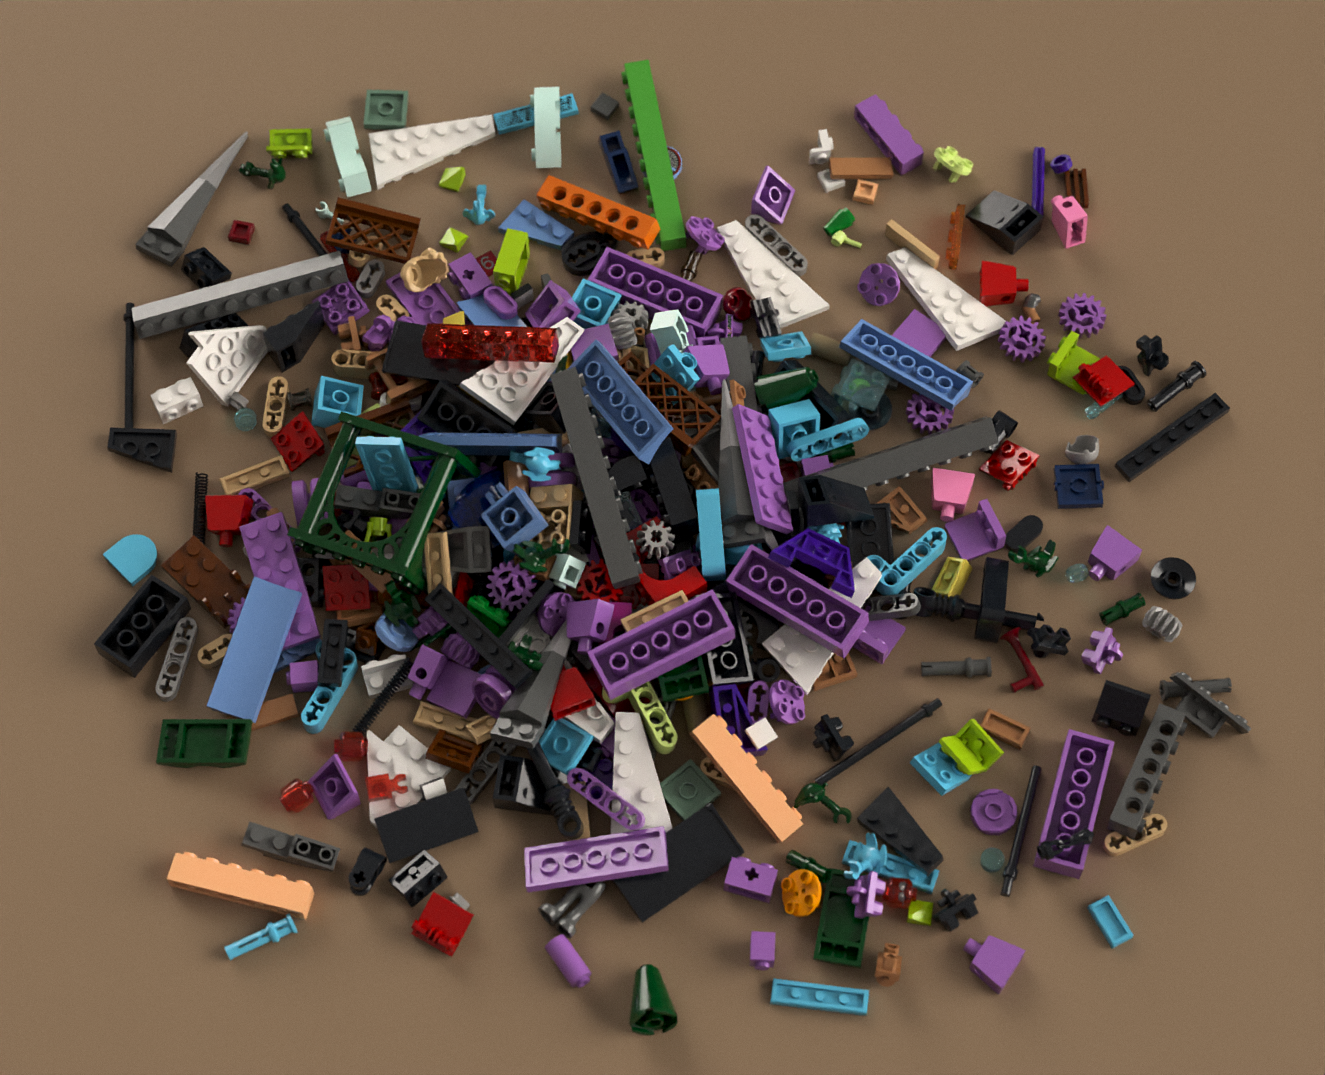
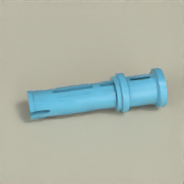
[224,913,298,960]

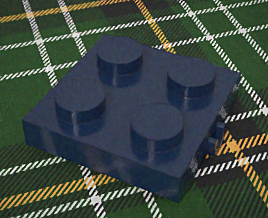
[1054,464,1104,509]

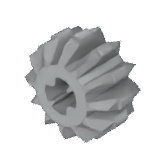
[613,301,649,330]
[608,312,637,350]
[636,520,675,560]
[1142,606,1182,642]

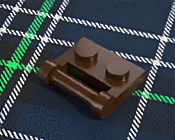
[425,729,484,774]

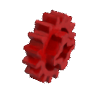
[576,559,625,602]

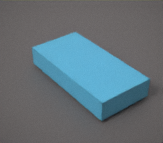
[1087,895,1134,949]

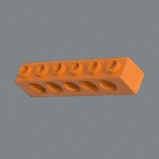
[536,175,661,250]

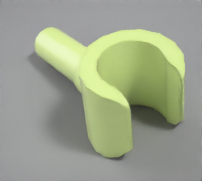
[831,231,862,248]

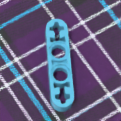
[786,418,869,462]

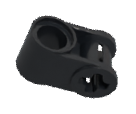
[349,847,387,896]

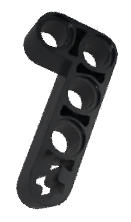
[974,557,1009,643]

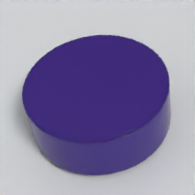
[1050,154,1073,174]

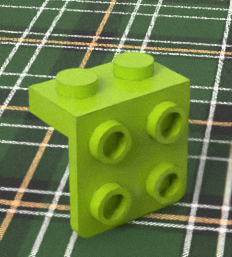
[266,129,313,159]
[1047,331,1100,395]
[939,719,1004,775]

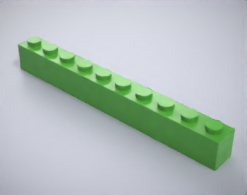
[621,59,686,251]

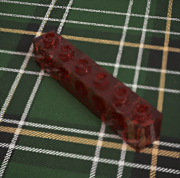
[421,323,559,363]

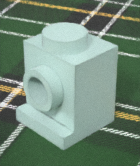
[549,553,586,589]

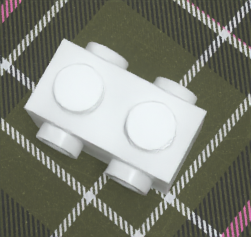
[150,377,203,424]

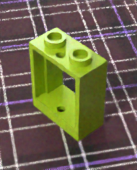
[493,228,530,296]

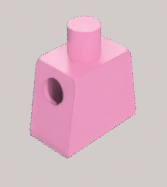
[1051,195,1088,249]
[931,468,975,522]

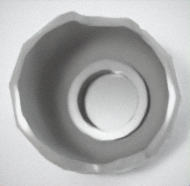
[1065,435,1099,464]

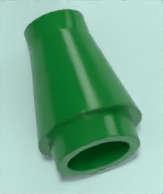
[823,207,855,237]

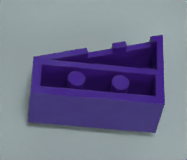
[709,684,768,756]

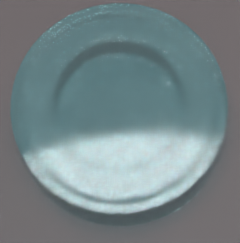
[234,408,257,431]
[1065,564,1089,583]
[980,847,1005,873]

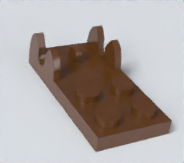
[161,535,251,629]

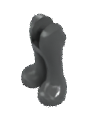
[538,881,607,939]

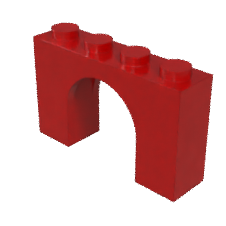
[627,516,707,606]

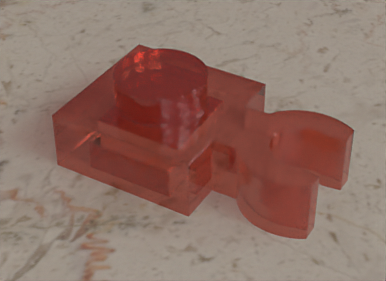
[365,773,408,802]

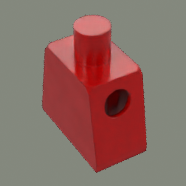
[980,261,1029,306]
[205,495,254,547]
[551,665,596,721]

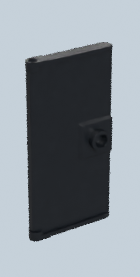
[382,320,509,386]
[612,802,744,923]

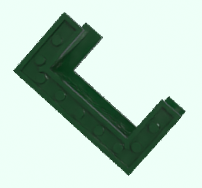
[287,411,481,595]

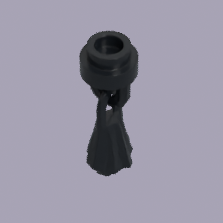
[1037,828,1094,860]

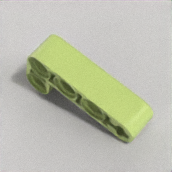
[602,681,678,754]

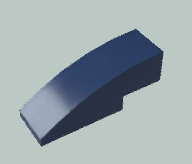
[598,131,639,194]

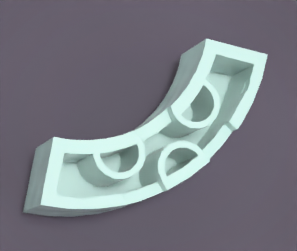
[530,87,561,168]
[323,116,372,197]
[650,309,696,403]

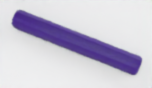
[1032,147,1045,215]

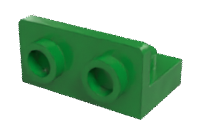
[466,595,513,639]

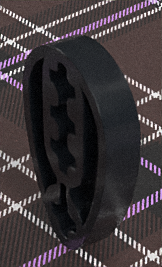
[562,231,618,276]

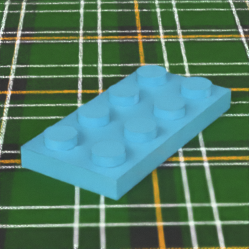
[355,436,419,493]

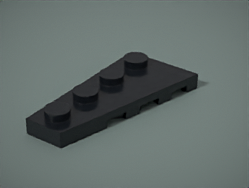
[857,786,944,876]

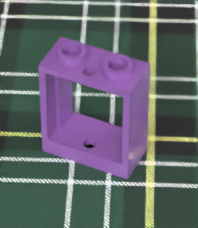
[525,280,581,335]

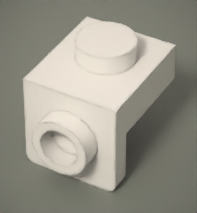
[809,129,833,164]

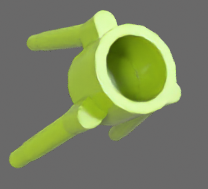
[364,517,392,542]

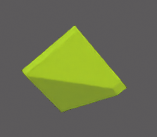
[439,167,466,192]
[439,227,468,253]
[907,899,933,926]

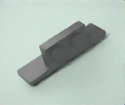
[1169,672,1251,738]

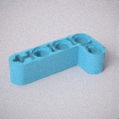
[696,488,726,581]
[867,527,947,596]
[301,641,358,734]

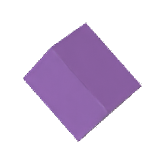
[751,166,795,225]
[308,754,361,820]

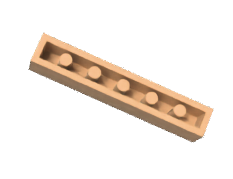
[689,714,803,843]
[167,852,314,920]

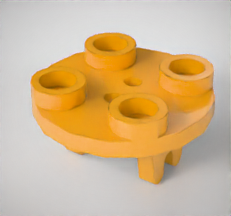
[781,869,821,917]

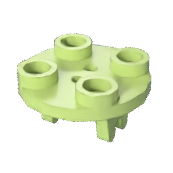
[933,146,974,183]

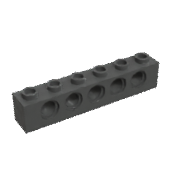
[1107,704,1188,840]

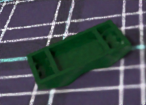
[658,655,709,702]
[156,719,253,768]
[813,868,869,969]

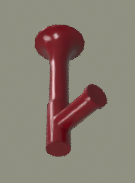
[1000,627,1044,693]

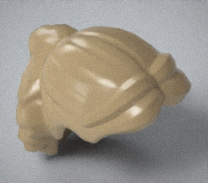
[400,247,449,292]

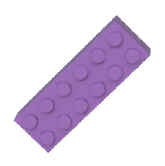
[588,247,723,339]
[726,544,869,659]
[587,589,735,700]
[1033,729,1114,879]

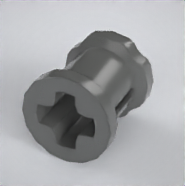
[956,360,984,389]

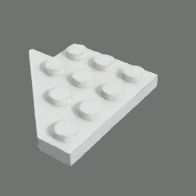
[186,325,268,406]
[367,725,451,828]

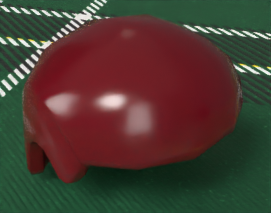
[723,287,752,321]

